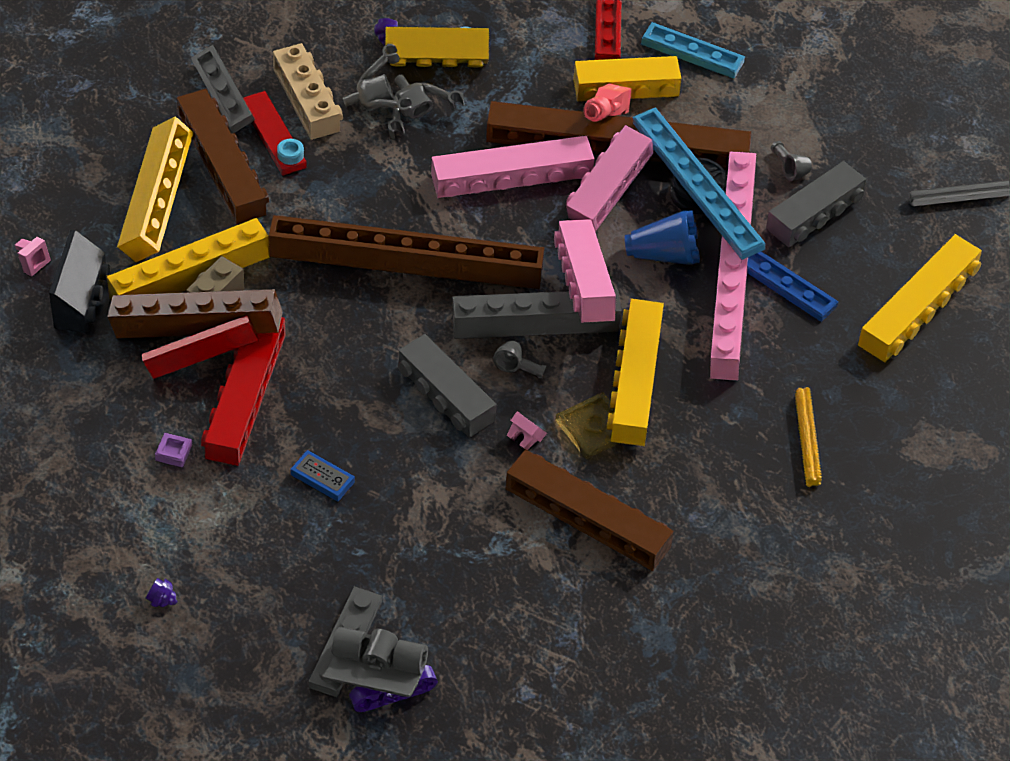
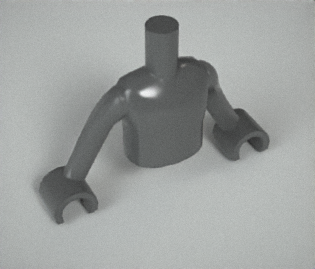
[343,44,414,117]
[388,75,465,139]

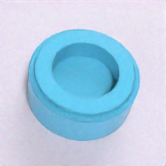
[277,139,304,165]

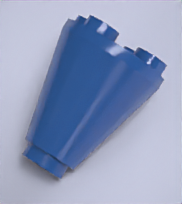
[625,210,700,265]

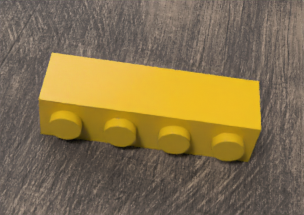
[385,27,489,67]
[574,56,682,101]

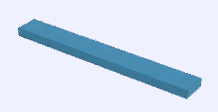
[633,107,765,260]

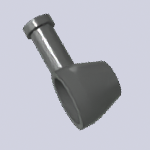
[771,141,812,181]
[493,341,546,379]

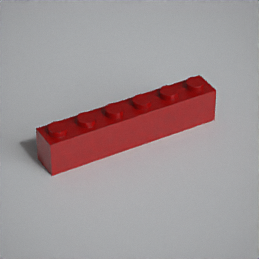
[201,317,286,466]

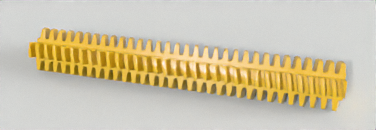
[795,387,822,487]

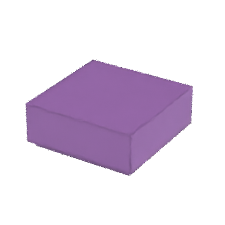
[155,433,192,467]

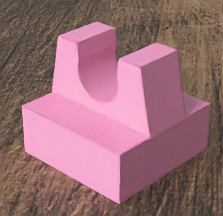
[15,237,51,276]
[507,412,547,450]

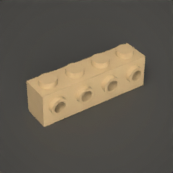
[273,43,343,140]

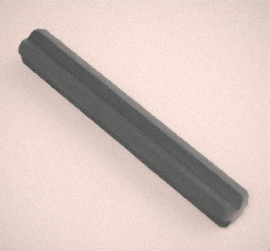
[909,180,1010,207]

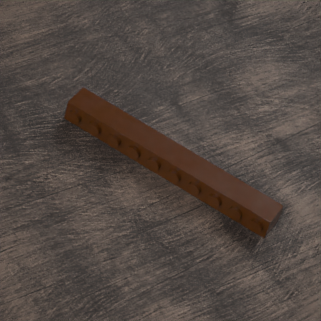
[486,101,751,170]
[269,215,545,289]

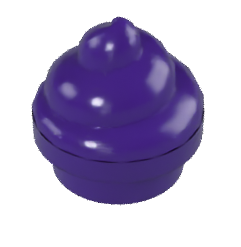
[374,18,398,46]
[145,578,177,608]

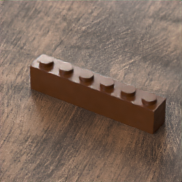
[177,89,269,225]
[108,289,283,338]
[505,449,674,571]

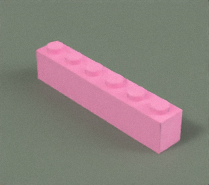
[431,136,594,198]
[554,219,616,323]

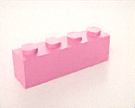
[566,125,654,232]

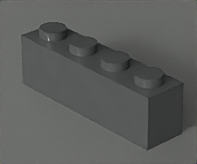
[766,161,866,248]
[398,334,497,438]

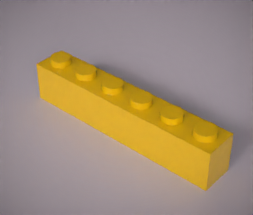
[117,117,193,262]
[107,218,269,301]
[858,234,982,362]
[607,299,664,446]

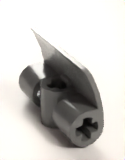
[323,627,428,697]

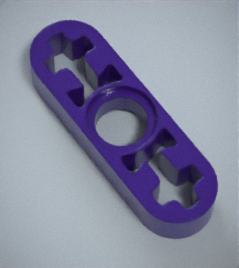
[349,665,438,712]

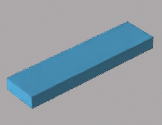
[641,22,745,79]

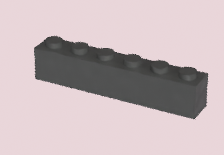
[452,289,621,339]

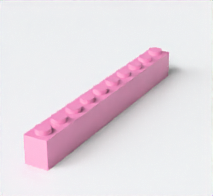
[710,152,756,380]

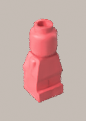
[584,84,631,122]

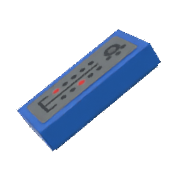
[291,450,355,502]

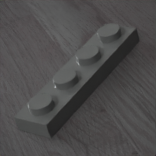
[191,45,255,133]
[309,586,382,697]

